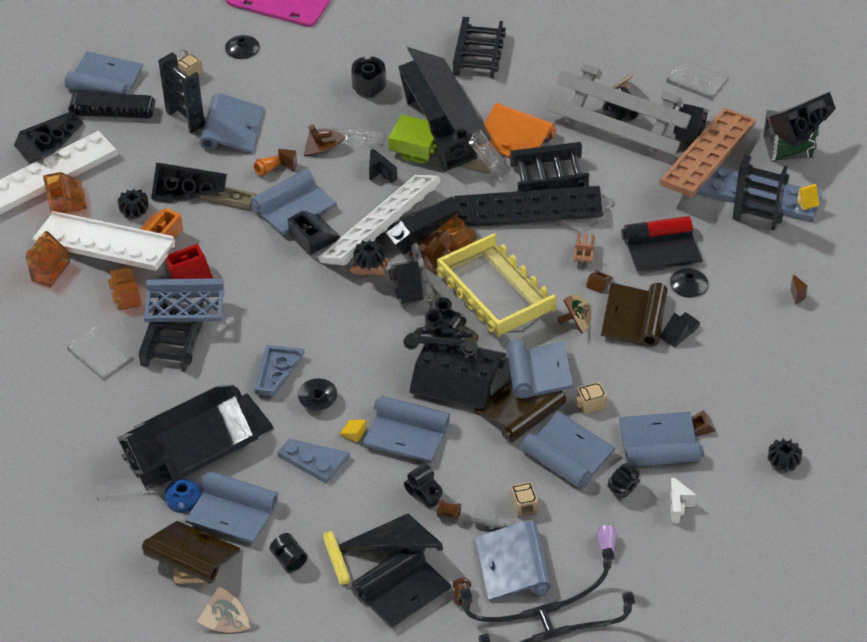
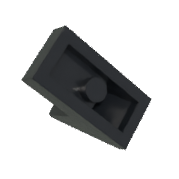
[369,149,397,183]
[660,312,700,348]

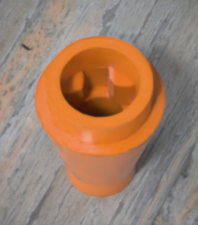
[253,155,281,176]

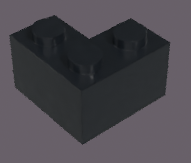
[673,103,709,142]
[389,261,424,303]

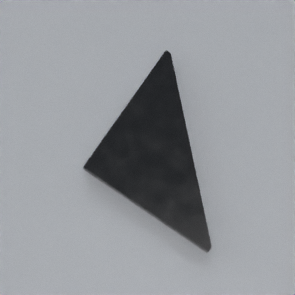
[338,513,443,553]

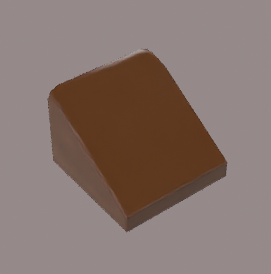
[278,149,297,172]
[586,270,613,293]
[790,275,808,304]
[692,410,716,436]

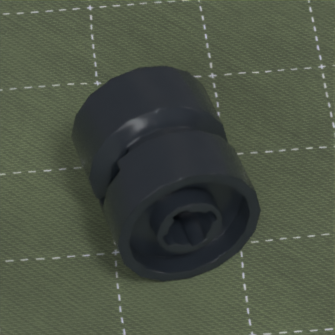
[269,533,308,573]

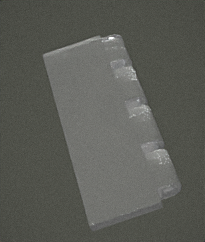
[411,244,434,311]

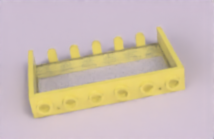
[436,233,556,338]

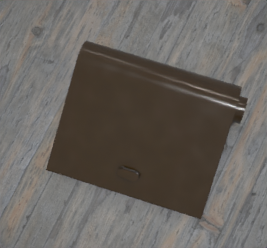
[601,282,668,347]
[474,380,567,442]
[142,521,241,584]

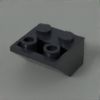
[288,211,340,255]

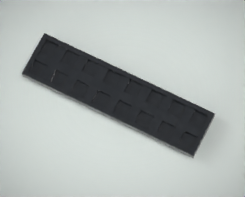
[454,186,603,227]

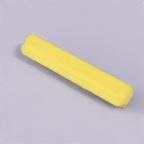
[323,531,350,585]

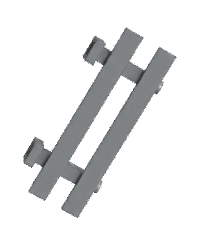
[546,63,691,156]

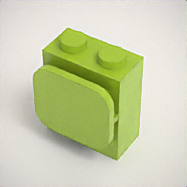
[388,114,437,164]

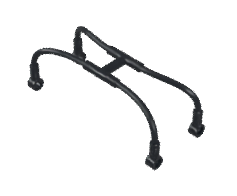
[460,547,635,642]

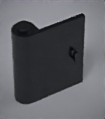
[351,549,452,628]

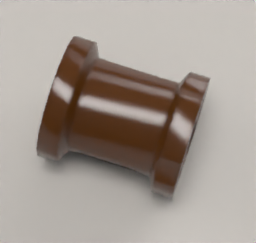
[437,499,462,521]
[453,578,472,606]

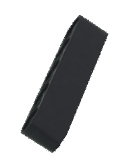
[68,92,156,119]

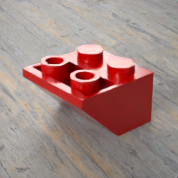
[164,243,213,279]

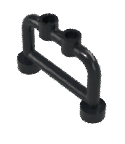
[403,324,479,355]

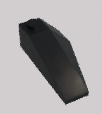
[769,92,836,147]
[14,111,83,158]
[151,162,227,201]
[386,196,463,255]

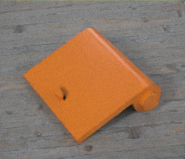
[478,103,557,166]

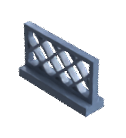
[144,279,225,322]

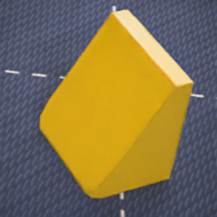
[797,184,819,210]
[340,419,367,442]

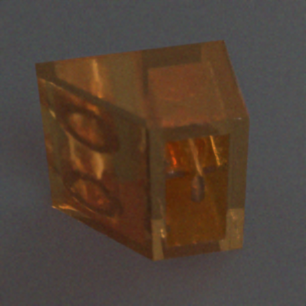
[43,172,87,213]
[26,231,70,288]

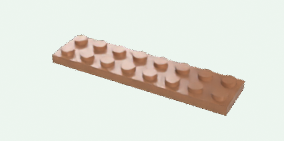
[660,107,756,198]

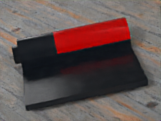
[621,216,702,271]

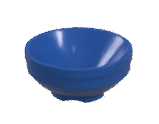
[164,479,202,513]

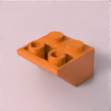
[140,208,183,239]

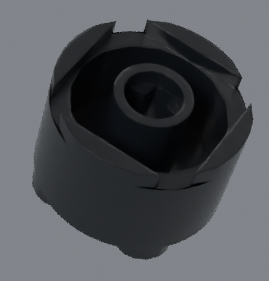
[351,56,387,98]

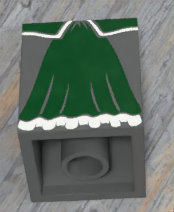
[763,110,819,161]

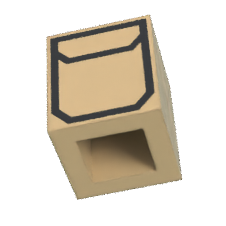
[178,53,203,76]
[575,382,607,414]
[511,482,538,517]

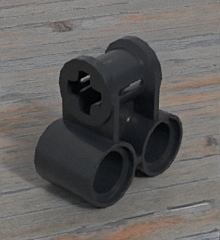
[602,86,640,120]
[424,297,467,334]
[404,462,443,507]

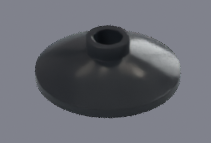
[225,35,259,59]
[670,268,708,298]
[298,378,337,410]

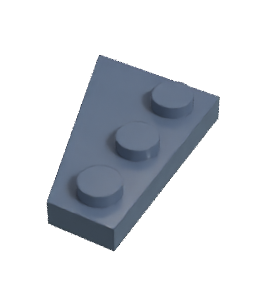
[255,345,305,396]
[277,439,350,484]

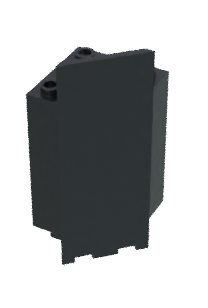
[398,47,492,171]
[117,384,274,492]

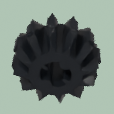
[117,188,149,219]
[353,239,386,271]
[767,438,802,473]
[607,463,641,498]

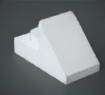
[670,478,697,524]

